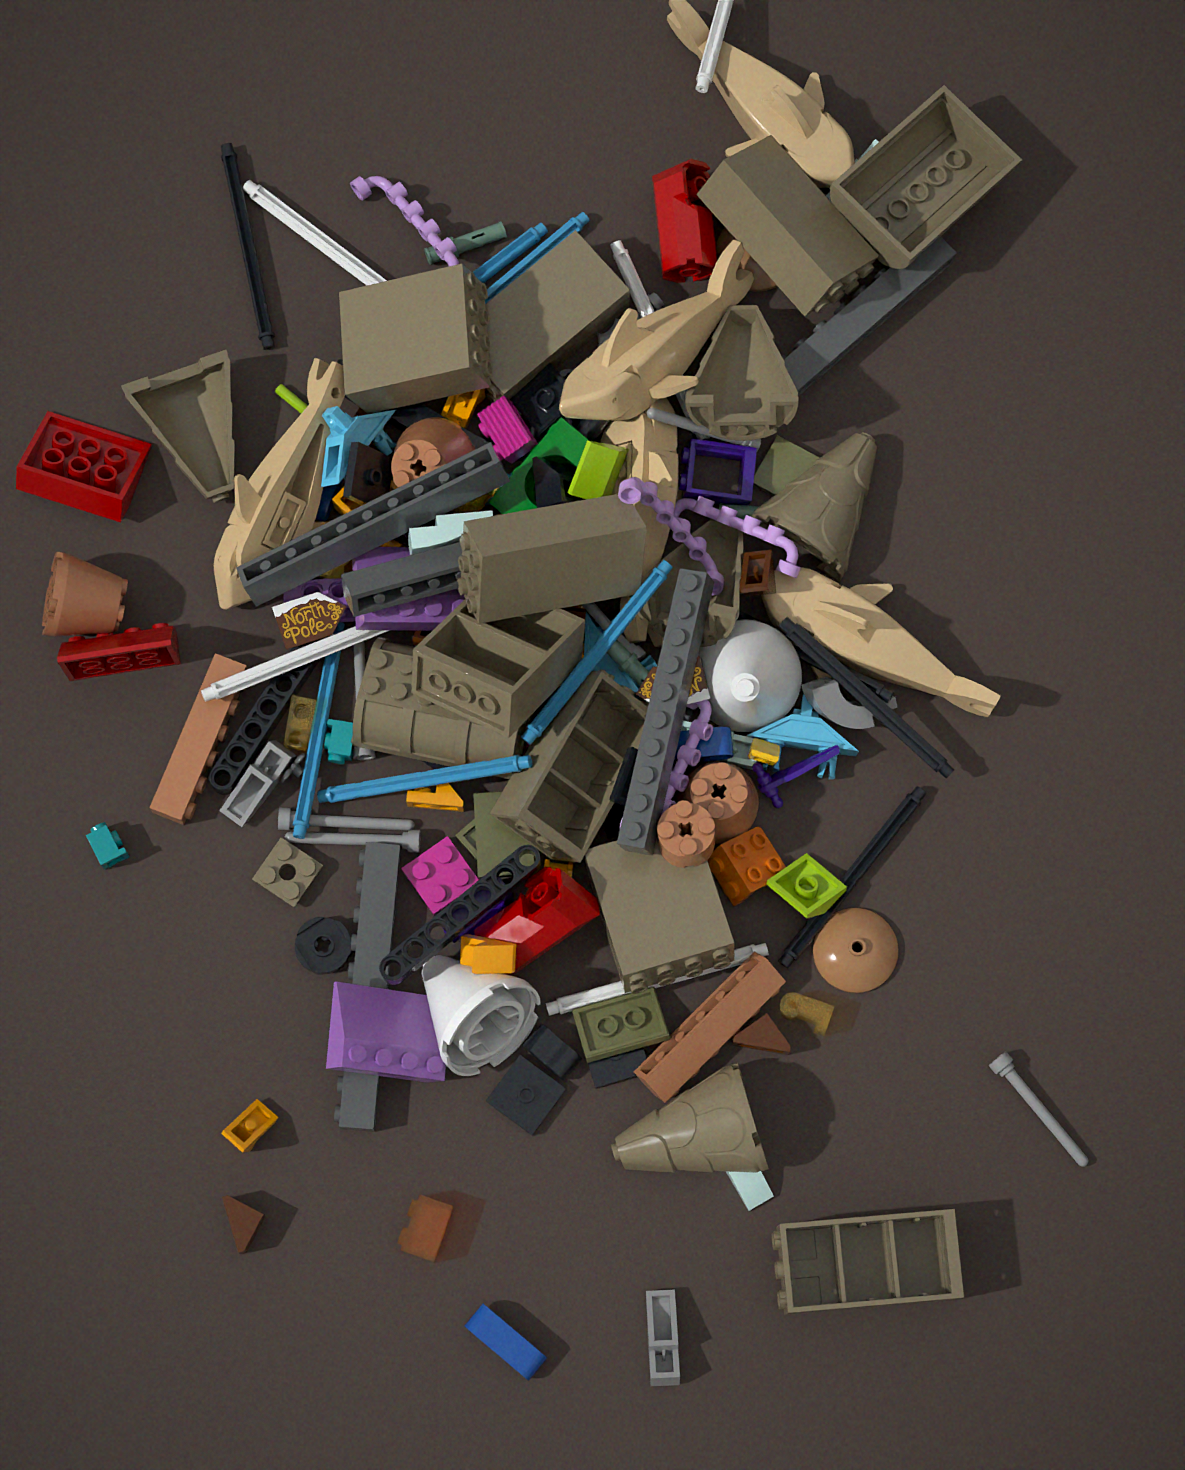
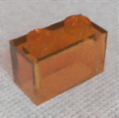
[398,1195,454,1263]

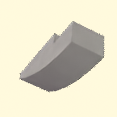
[220,740,297,827]
[646,1290,680,1386]

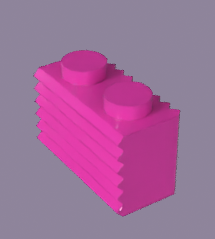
[477,396,538,464]

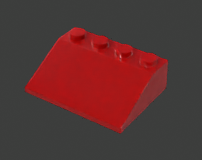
[16,411,152,523]
[57,623,181,681]

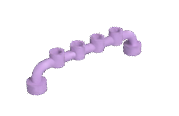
[350,176,459,267]
[618,477,724,595]
[674,496,801,578]
[620,694,713,827]

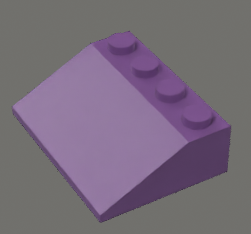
[352,547,466,631]
[326,982,446,1083]

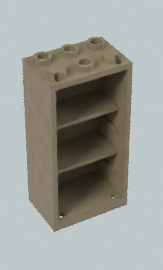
[696,135,879,316]
[485,230,630,403]
[457,494,647,624]
[490,669,649,863]
[772,1209,964,1315]

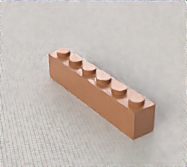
[150,653,248,825]
[634,951,786,1103]

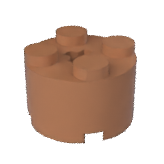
[657,800,715,868]

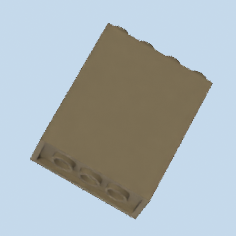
[339,264,493,414]
[411,599,585,738]
[584,833,734,994]

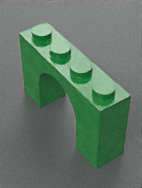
[489,417,589,514]

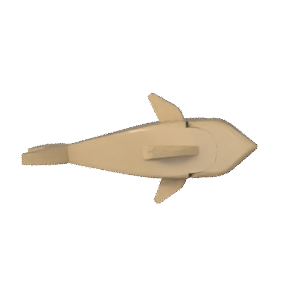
[667,0,855,188]
[559,240,754,421]
[213,358,345,610]
[600,398,682,648]
[761,568,1001,717]

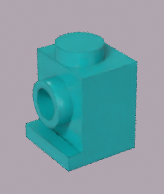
[324,719,353,764]
[86,822,130,870]

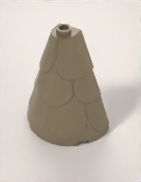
[685,305,798,441]
[121,350,235,503]
[751,432,877,582]
[629,519,744,647]
[611,1062,769,1173]

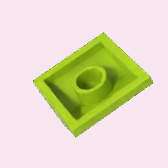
[567,440,629,499]
[766,853,847,918]

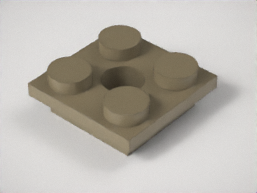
[252,838,323,908]

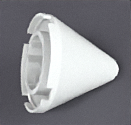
[698,619,802,732]
[422,955,540,1076]

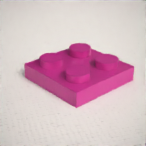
[401,836,479,916]

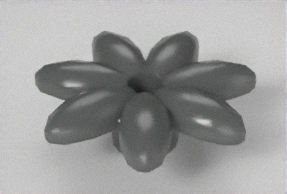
[281,753,306,783]

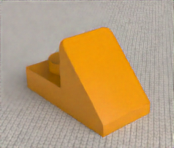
[441,388,485,429]
[406,783,464,812]
[460,934,516,974]
[221,1099,279,1153]

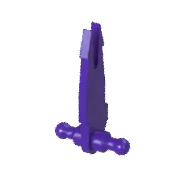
[752,745,840,808]

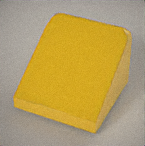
[748,738,780,766]

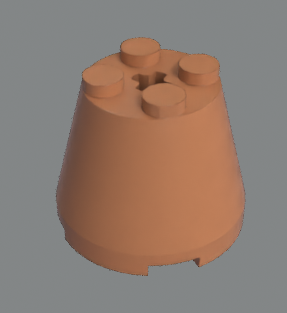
[391,417,475,487]
[42,552,128,637]
[674,760,759,845]

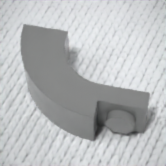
[801,677,897,729]

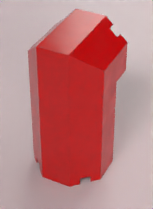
[652,159,717,283]
[474,867,600,976]

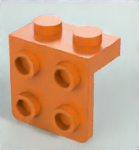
[707,827,786,906]

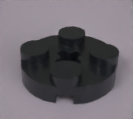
[295,917,352,975]

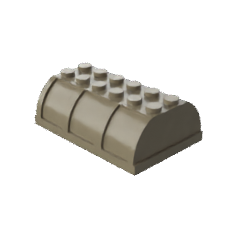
[830,85,1022,269]
[351,637,535,779]

